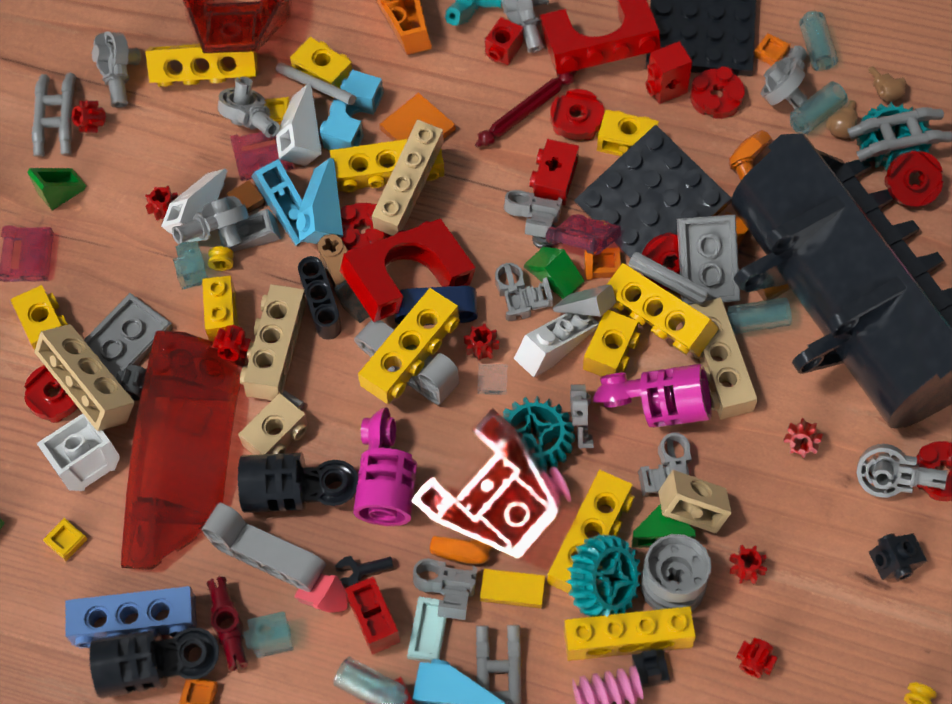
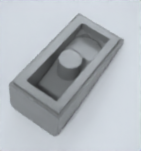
[218,209,281,252]
[553,285,616,317]

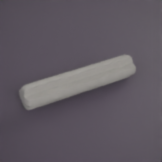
[628,252,709,305]

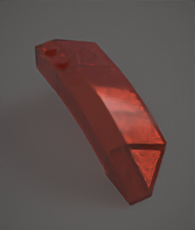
[121,331,246,570]

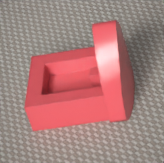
[294,574,348,613]

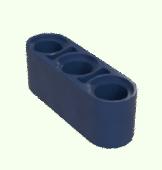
[395,286,478,325]

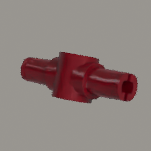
[207,577,248,671]

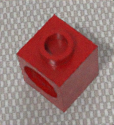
[485,17,524,65]

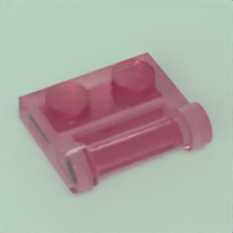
[230,132,294,181]
[546,214,621,255]
[0,225,54,282]

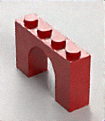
[540,0,660,75]
[340,218,476,322]

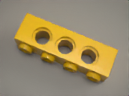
[145,40,258,87]
[330,139,445,192]
[607,263,719,357]
[358,288,460,405]
[547,469,635,593]
[564,606,695,661]

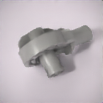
[501,0,549,53]
[92,31,141,108]
[761,46,807,109]
[218,76,280,138]
[172,196,250,248]
[857,444,947,498]

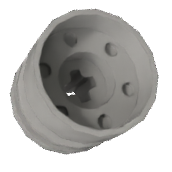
[641,534,711,612]

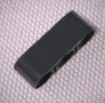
[298,256,342,340]

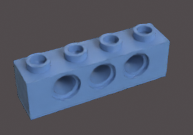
[65,586,197,648]

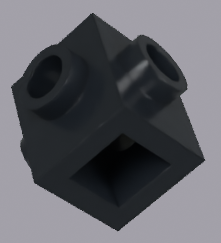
[869,533,927,581]

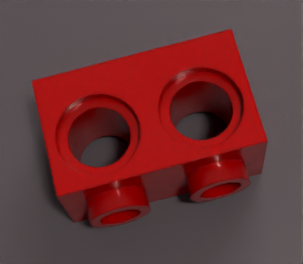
[345,576,401,655]

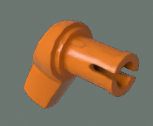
[729,130,772,181]
[430,520,506,564]

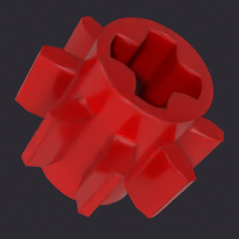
[72,100,106,133]
[145,186,178,221]
[464,323,500,362]
[212,325,251,361]
[783,418,823,458]
[729,545,767,584]
[736,638,778,678]

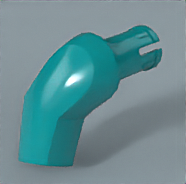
[445,0,502,26]

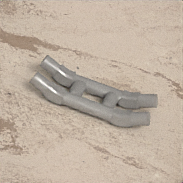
[32,73,76,157]
[847,107,952,162]
[476,625,521,704]

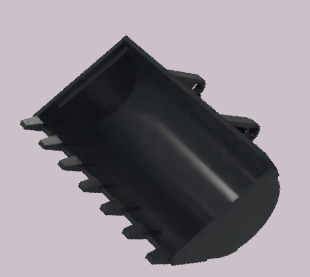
[731,133,952,428]

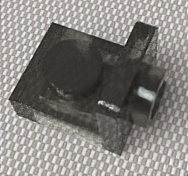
[334,280,370,323]

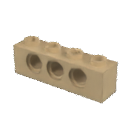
[372,119,444,236]
[240,284,306,400]
[683,298,757,420]
[34,324,135,432]

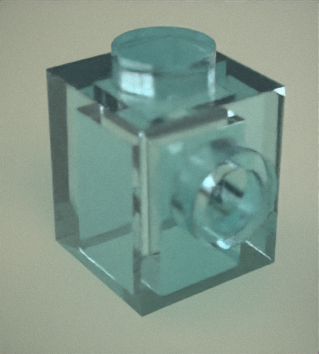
[244,611,294,658]

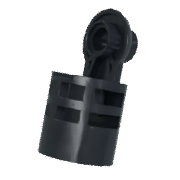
[238,452,358,513]
[89,628,219,699]

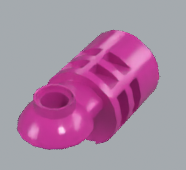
[593,364,712,428]
[353,407,418,526]

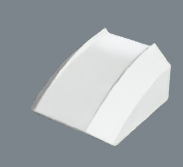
[36,414,120,491]

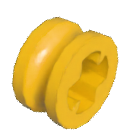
[208,246,234,271]
[904,682,937,704]

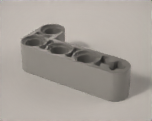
[354,320,459,405]
[202,503,326,592]

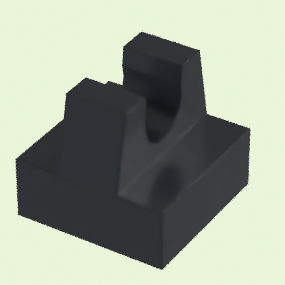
[631,649,670,688]

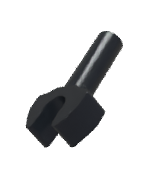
[335,556,394,588]

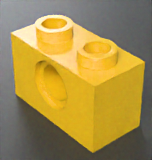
[290,37,353,98]
[597,110,659,156]
[202,275,238,345]
[10,285,68,350]
[583,310,641,376]

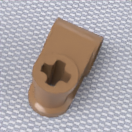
[318,234,349,291]

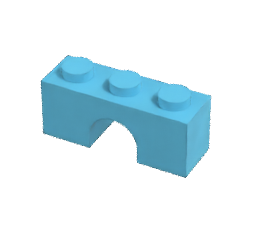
[319,70,384,150]

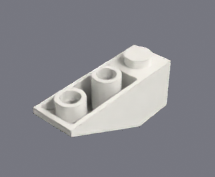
[276,84,322,166]
[161,169,227,244]
[514,313,599,377]

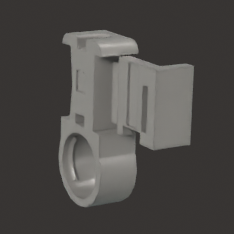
[504,190,562,239]
[495,263,553,321]
[570,384,594,448]
[638,433,691,497]
[413,559,477,620]

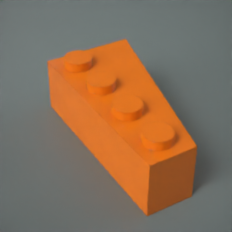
[375,0,432,55]

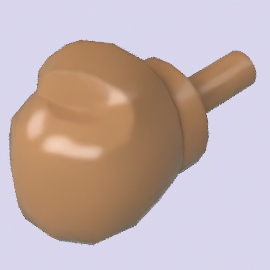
[868,66,907,103]
[826,100,858,138]

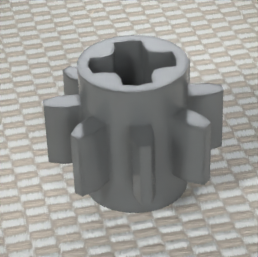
[116,365,153,401]

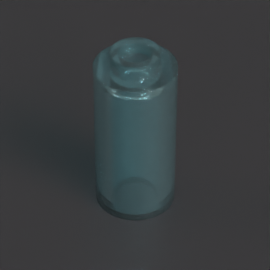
[799,11,838,71]
[790,81,848,134]
[726,297,792,335]
[333,656,408,704]

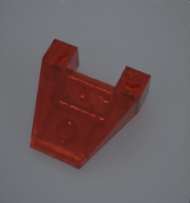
[183,0,292,54]
[411,408,561,559]

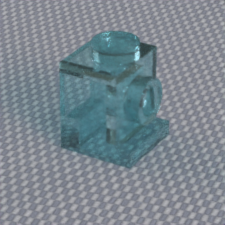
[173,241,208,290]

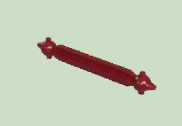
[475,70,577,148]

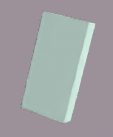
[407,597,447,663]

